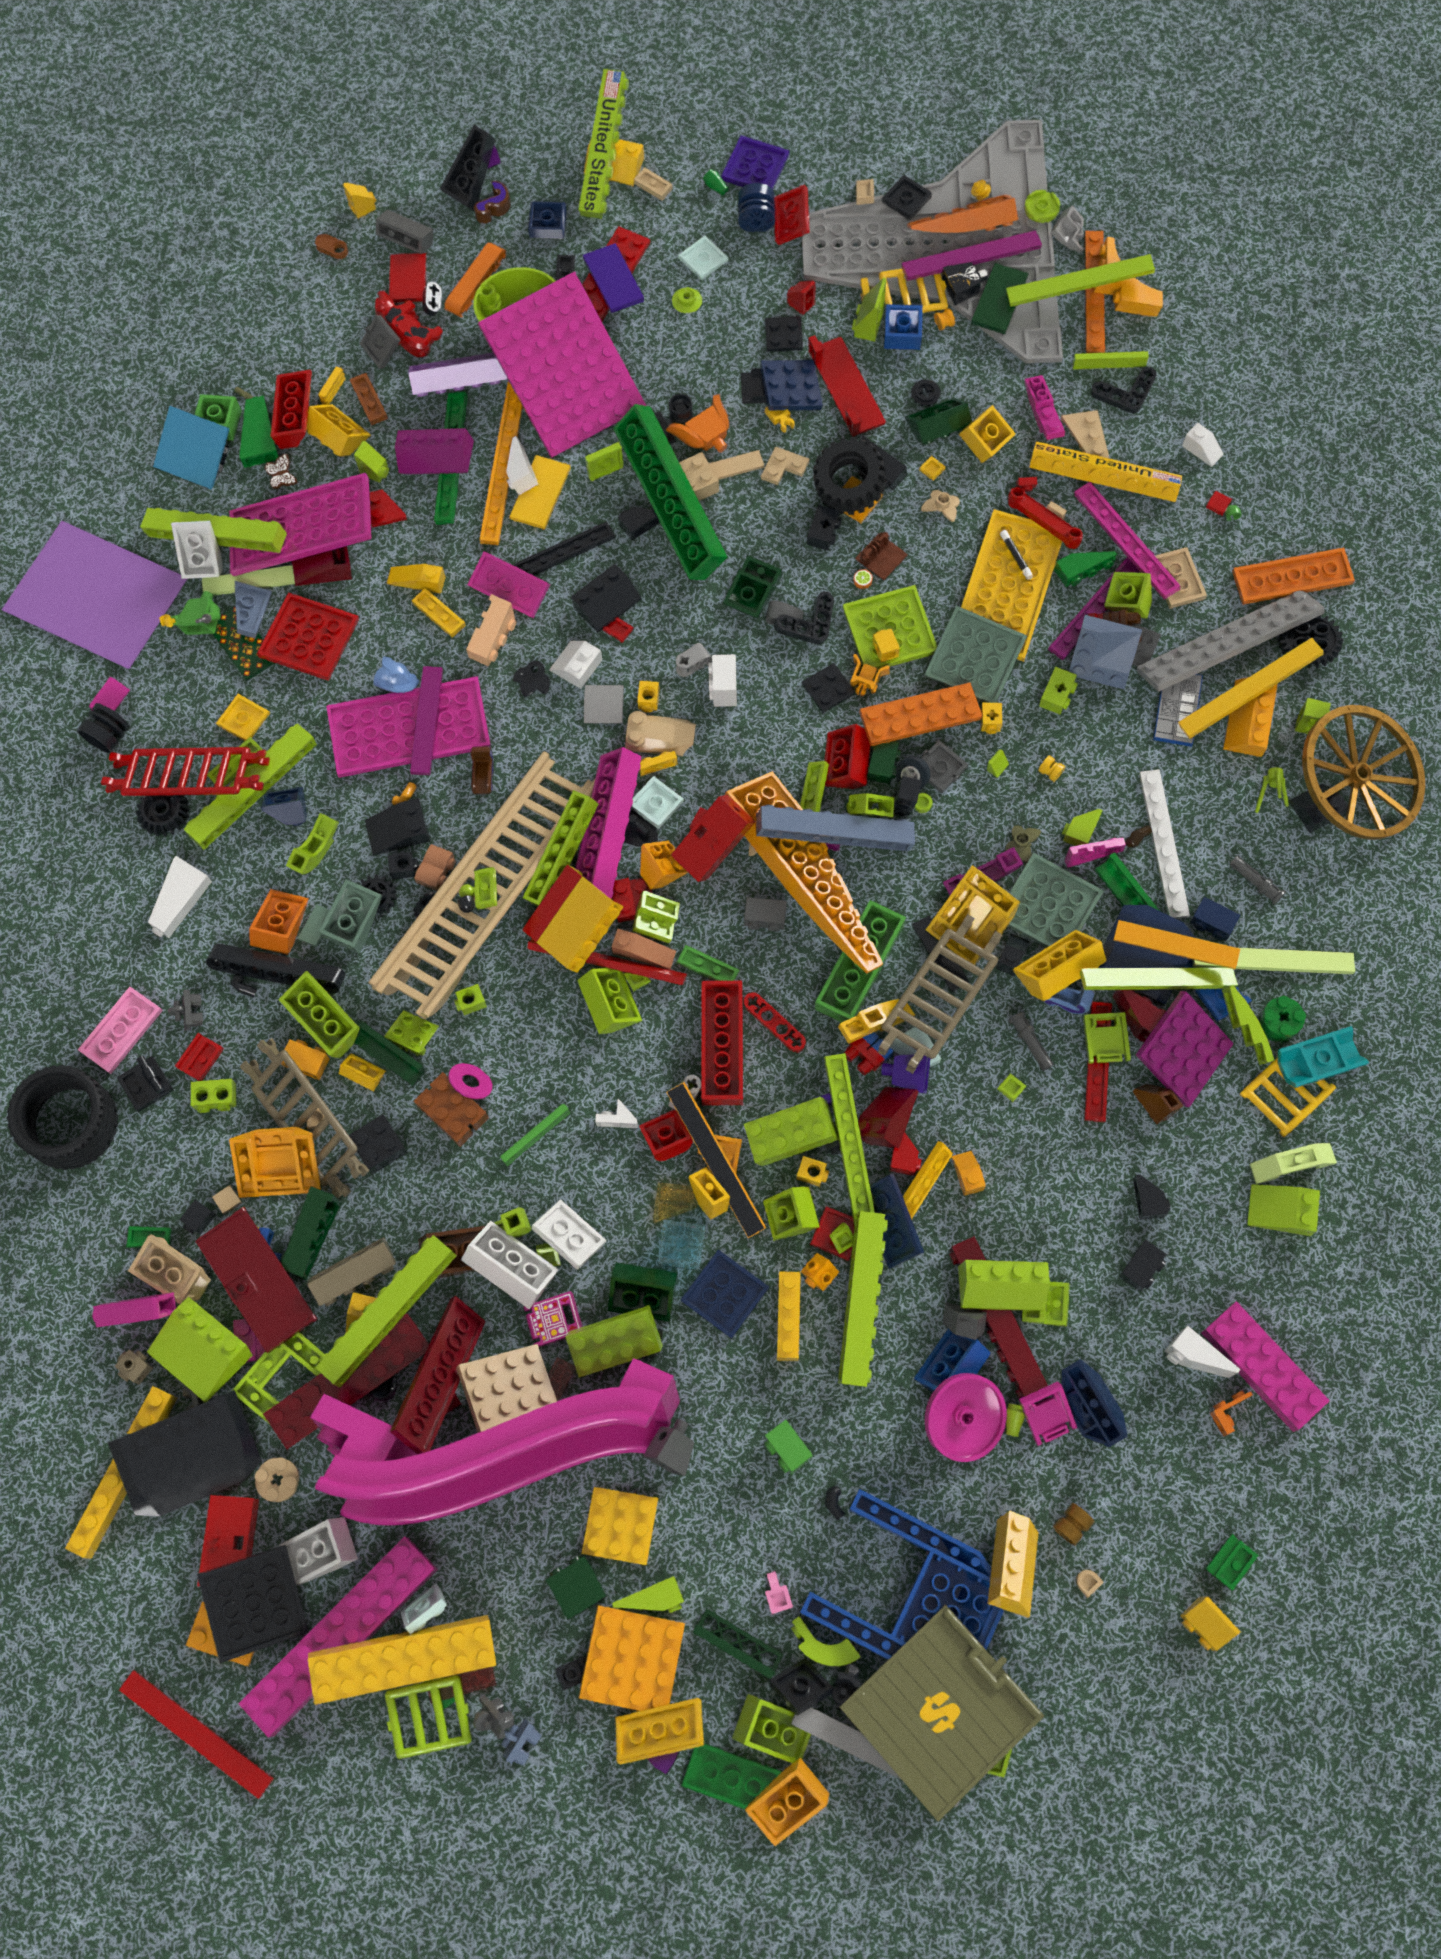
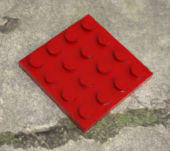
[257,592,359,681]

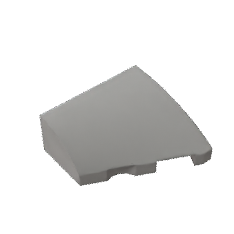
[1051,205,1084,253]

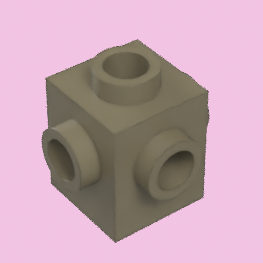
[114,1350,153,1385]

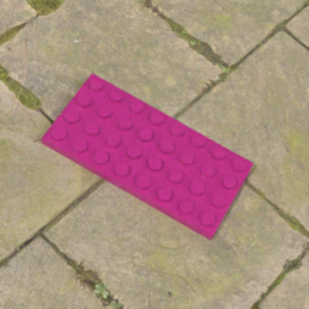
[229,473,371,576]
[326,676,491,778]

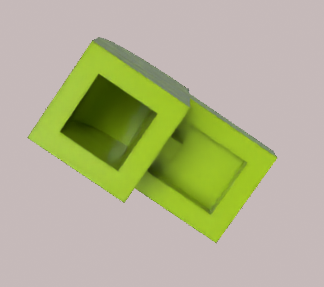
[494,1207,531,1238]

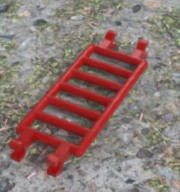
[101,747,270,796]

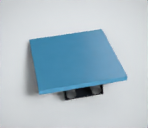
[153,406,230,489]

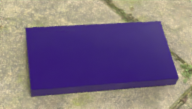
[583,243,644,313]

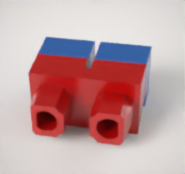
[844,1032,894,1076]

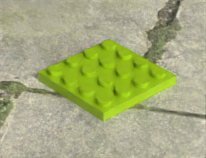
[842,585,937,670]

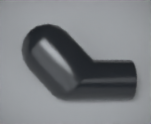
[825,1486,846,1521]

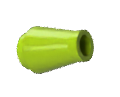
[1006,1403,1025,1437]

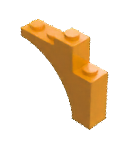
[1094,237,1163,317]

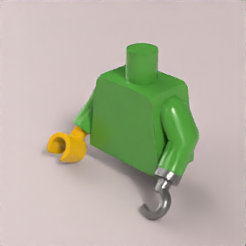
[159,591,221,635]

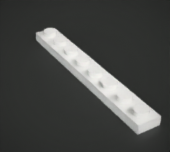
[1139,769,1190,919]

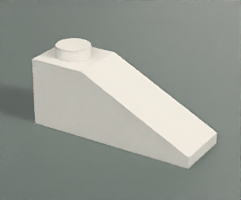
[506,436,538,495]

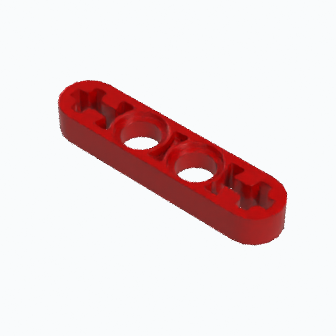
[744,992,806,1053]

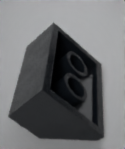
[571,564,642,632]

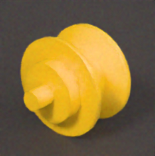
[971,180,991,201]

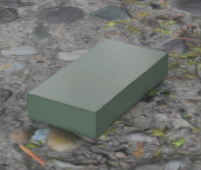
[298,904,330,948]

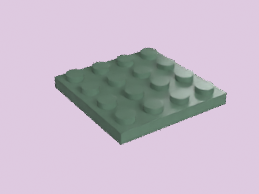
[924,606,1027,703]
[1007,853,1104,948]

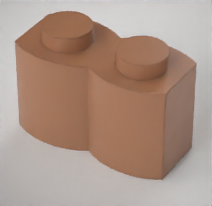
[414,844,456,891]

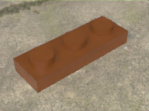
[349,373,388,426]

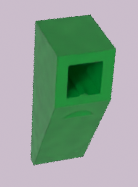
[1054,551,1117,587]

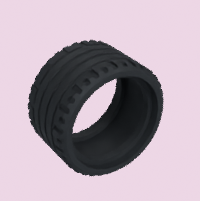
[7,1065,118,1170]

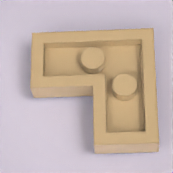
[761,447,810,485]

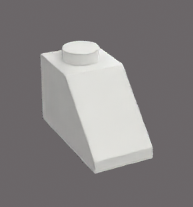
[1182,423,1223,467]

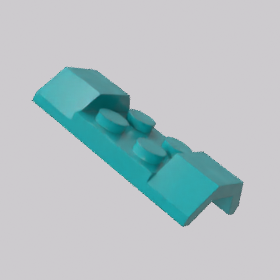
[1278,1026,1369,1088]

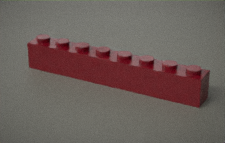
[949,1236,1048,1402]

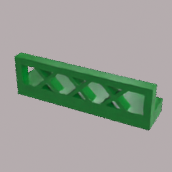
[1095,852,1160,911]

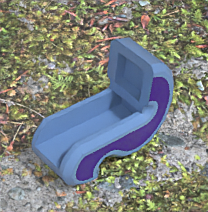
[1044,987,1094,1014]

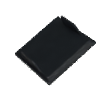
[741,368,767,404]

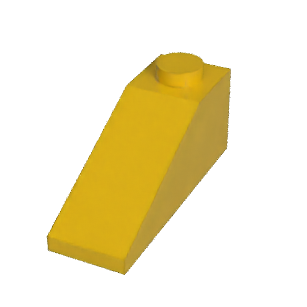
[387,564,446,594]

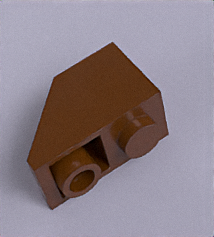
[1133,1084,1183,1125]

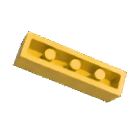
[777,1272,801,1361]

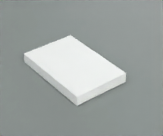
[531,1199,606,1270]

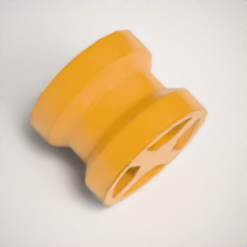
[934,308,955,331]

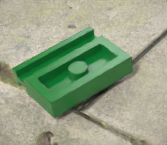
[1205,1534,1259,1591]

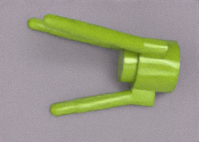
[1255,767,1289,813]

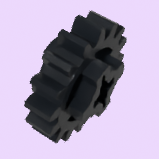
[360,874,397,917]

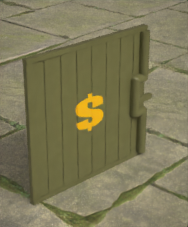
[840,1605,1044,1822]

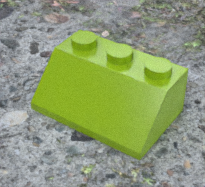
[577,968,642,1034]

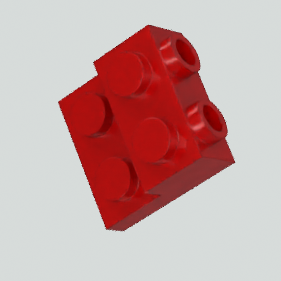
[611,878,652,923]

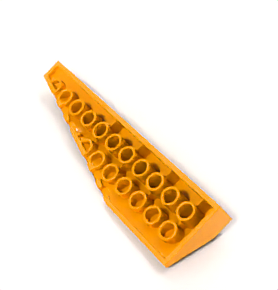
[725,771,883,974]

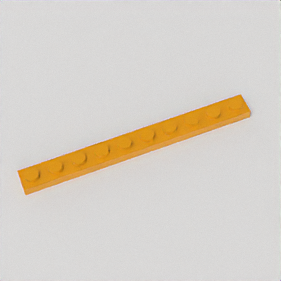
[479,382,523,545]

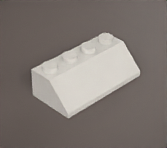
[461,1221,559,1309]

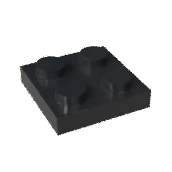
[882,175,932,220]
[765,316,803,352]
[802,663,855,713]
[770,1658,833,1716]

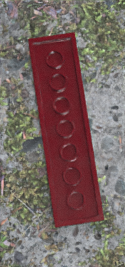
[390,1296,486,1455]
[263,1313,429,1450]

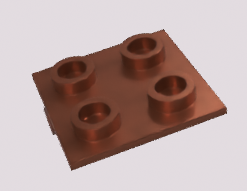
[855,532,908,580]

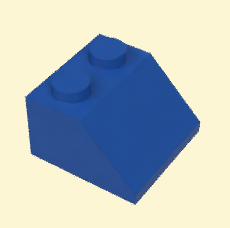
[884,304,923,350]

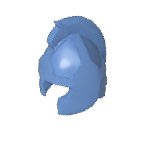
[374,656,419,693]

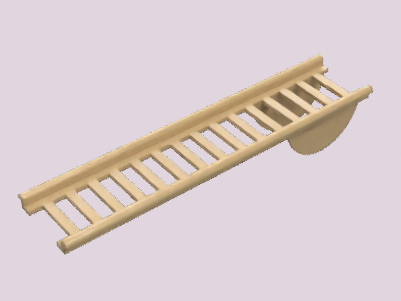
[368,751,595,1020]

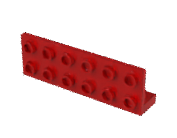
[808,335,886,437]

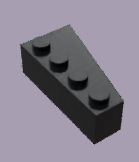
[440,125,496,211]

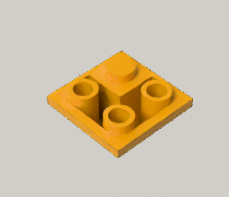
[640,841,688,890]

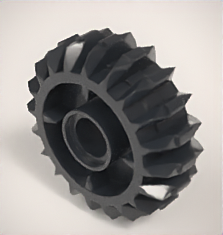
[136,785,190,837]

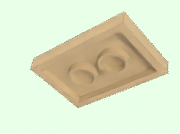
[1155,547,1207,609]

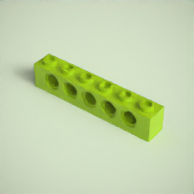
[523,790,598,906]

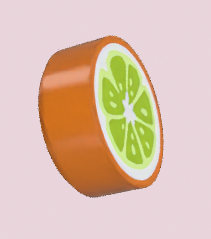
[853,569,873,589]

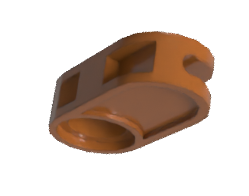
[315,234,348,259]

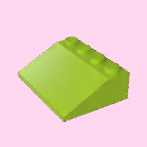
[147,1296,253,1402]

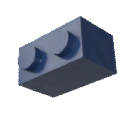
[1190,897,1241,941]

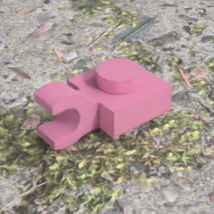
[765,1571,793,1614]

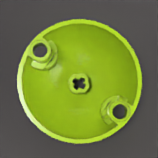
[473,267,556,322]

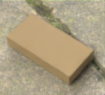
[856,179,874,205]

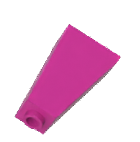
[92,1292,176,1327]

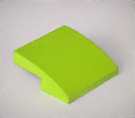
[632,891,680,943]
[1022,1282,1070,1327]

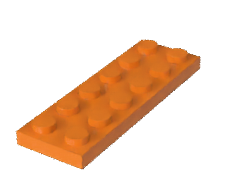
[1232,547,1355,605]
[859,682,983,746]

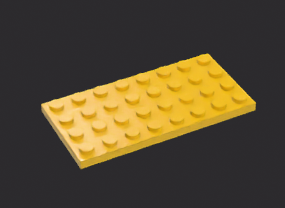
[961,509,1062,662]

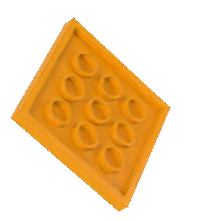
[578,1605,685,1711]

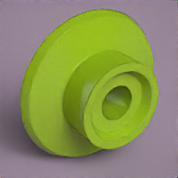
[672,287,702,313]

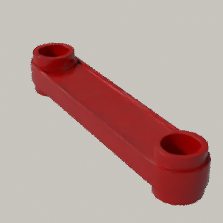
[1008,487,1083,549]

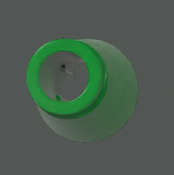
[703,169,729,196]

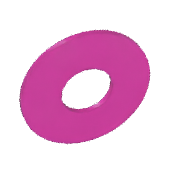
[448,1063,492,1099]

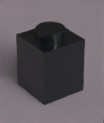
[179,1199,216,1235]

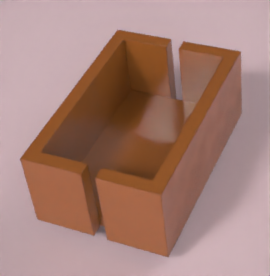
[414,1072,489,1147]

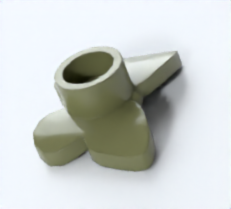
[1006,825,1041,863]

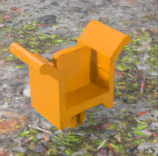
[850,654,890,696]

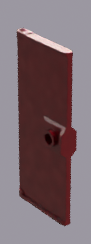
[195,1207,318,1353]

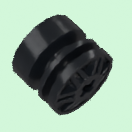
[76,703,130,754]

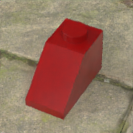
[787,280,816,315]
[890,1132,922,1176]

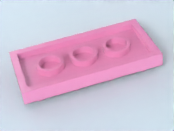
[78,987,163,1074]

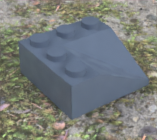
[1068,615,1142,689]

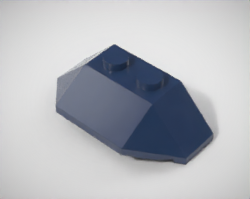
[1061,1359,1128,1447]

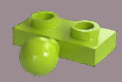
[459,867,497,910]

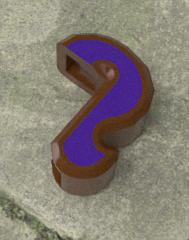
[474,181,511,224]
[470,746,494,794]

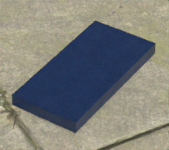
[870,1174,924,1269]

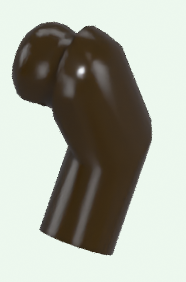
[1125,826,1152,848]

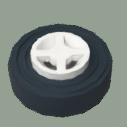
[896,756,930,790]

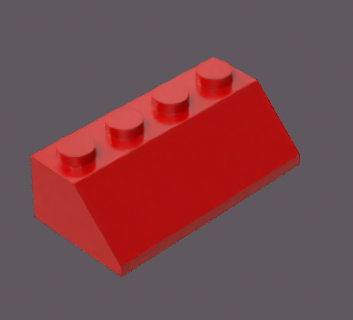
[271,369,312,449]

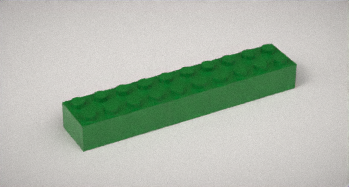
[613,404,728,581]

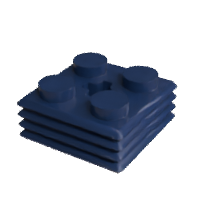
[528,201,567,239]

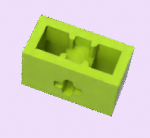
[1039,667,1078,715]

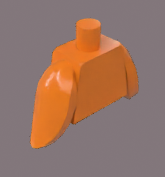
[666,394,729,453]

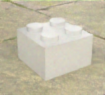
[709,654,737,707]

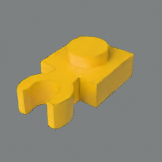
[765,407,795,433]

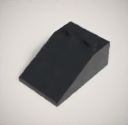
[365,798,430,856]

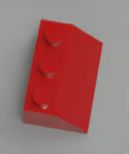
[824,724,870,789]

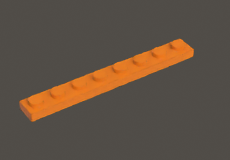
[1085,231,1105,353]

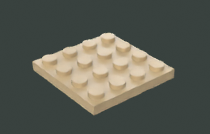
[456,1344,557,1433]

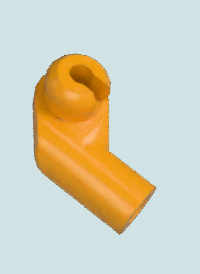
[392,782,417,806]

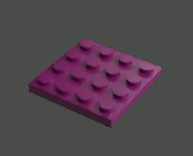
[1136,991,1234,1107]

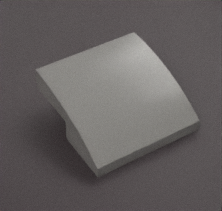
[584,685,624,724]

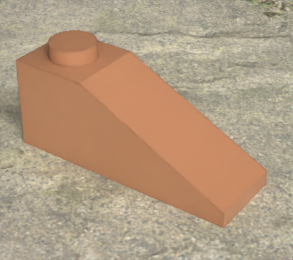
[612,929,676,970]

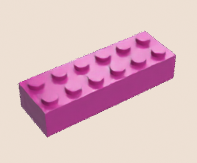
[1201,1301,1330,1432]

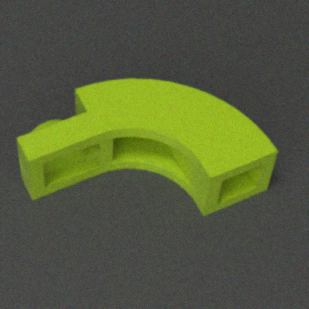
[286,813,339,874]
[791,1616,861,1666]

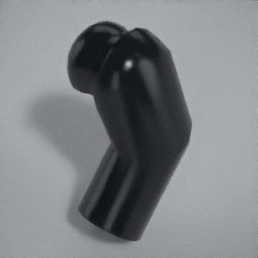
[231,974,257,998]

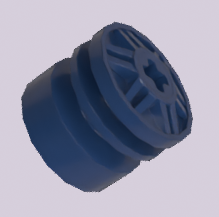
[738,183,775,232]

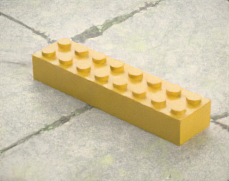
[308,1615,496,1705]

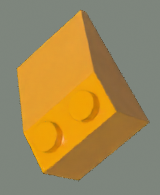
[745,1758,830,1846]

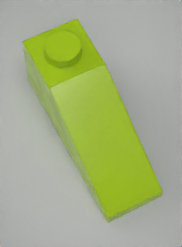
[612,1576,685,1613]

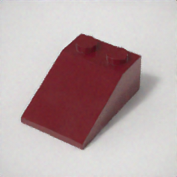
[858,1087,919,1148]

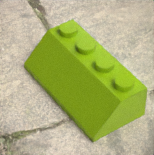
[278,971,360,1059]
[958,1260,1050,1311]

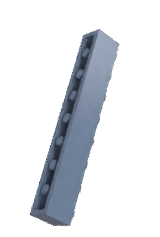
[756,805,915,851]

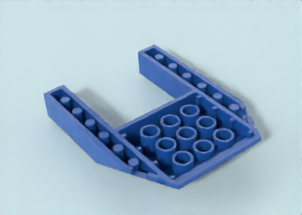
[800,1489,1004,1660]

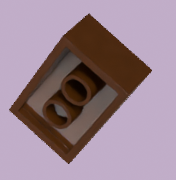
[418,1226,485,1279]

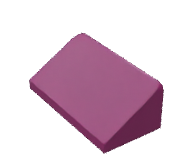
[89,677,130,711]

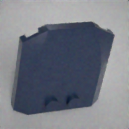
[1098,905,1195,1005]

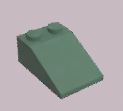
[319,879,382,954]

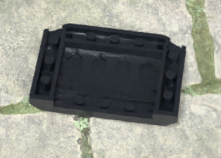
[108,1390,262,1516]

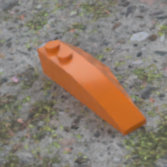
[907,194,1018,233]

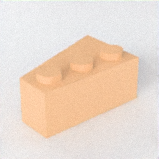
[466,594,516,666]

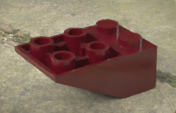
[292,546,352,586]
[1112,990,1166,1043]

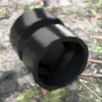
[669,393,693,425]

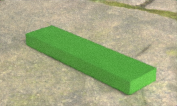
[500,1104,570,1166]

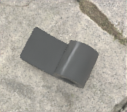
[765,601,804,629]

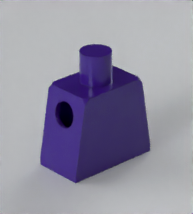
[881,1054,931,1094]

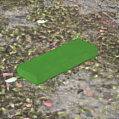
[677,945,740,981]

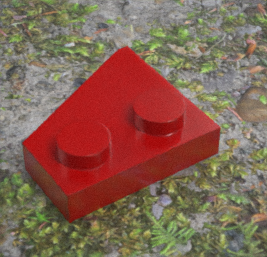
[369,489,407,528]

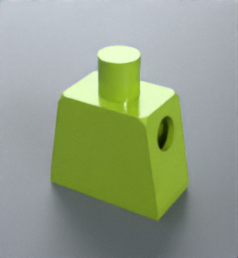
[846,793,894,818]

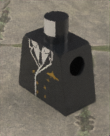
[942,262,988,306]

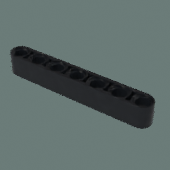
[206,944,346,994]

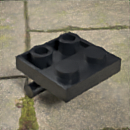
[117,1056,174,1112]

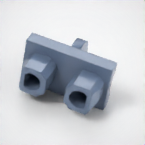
[501,1719,541,1765]

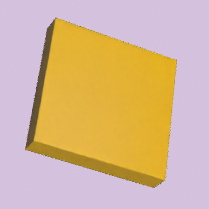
[216,694,270,741]

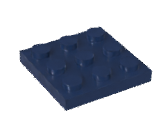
[760,360,823,410]
[680,1249,769,1339]

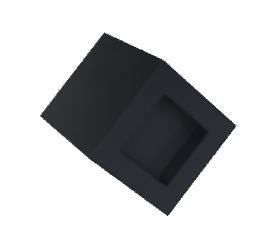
[388,852,419,880]

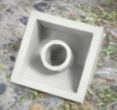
[549,641,602,689]

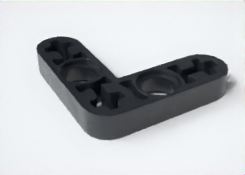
[1091,367,1157,413]
[774,591,834,645]

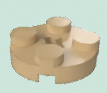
[255,1458,300,1502]

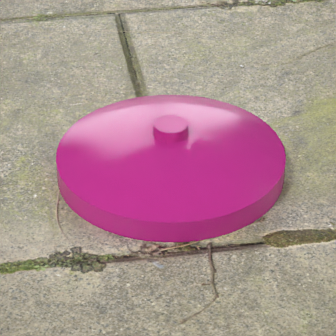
[925,1373,1007,1462]

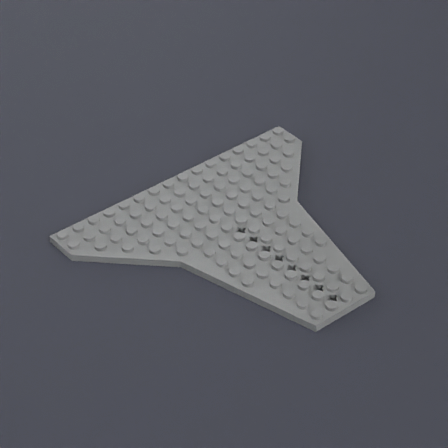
[802,120,1063,363]

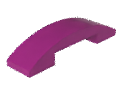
[943,847,1023,896]

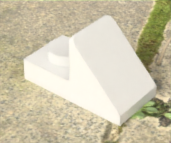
[595,1099,638,1128]

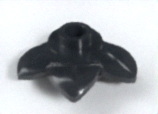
[513,661,550,697]

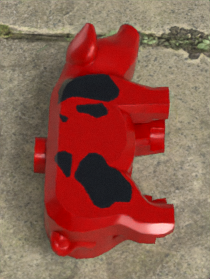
[375,291,443,357]

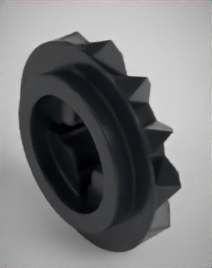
[911,380,941,407]

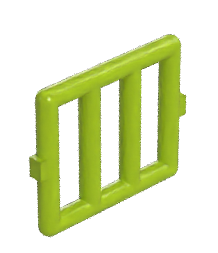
[385,1675,472,1759]

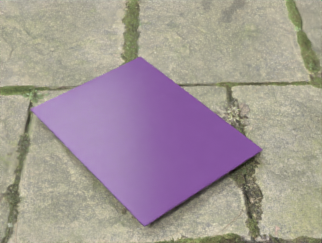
[2,521,188,669]

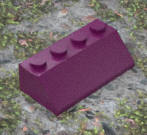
[395,428,474,474]

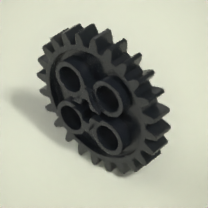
[1278,615,1344,669]

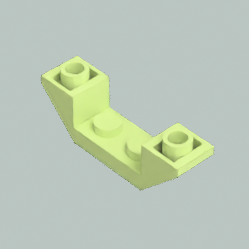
[1250,1143,1337,1184]

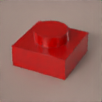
[1016,477,1038,492]

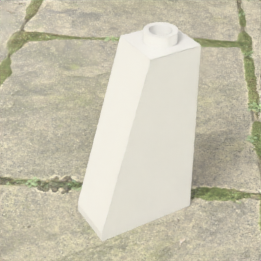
[148,856,212,938]

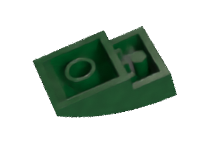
[723,555,783,619]

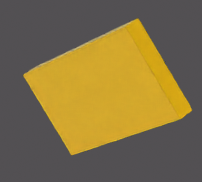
[510,455,571,530]
[616,1698,704,1765]

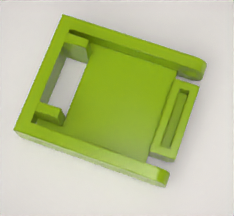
[1083,1012,1131,1064]

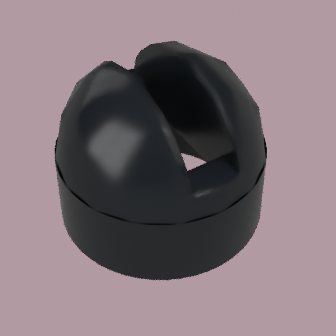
[457,896,475,913]

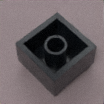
[349,1114,408,1175]

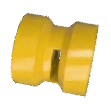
[1038,755,1066,782]

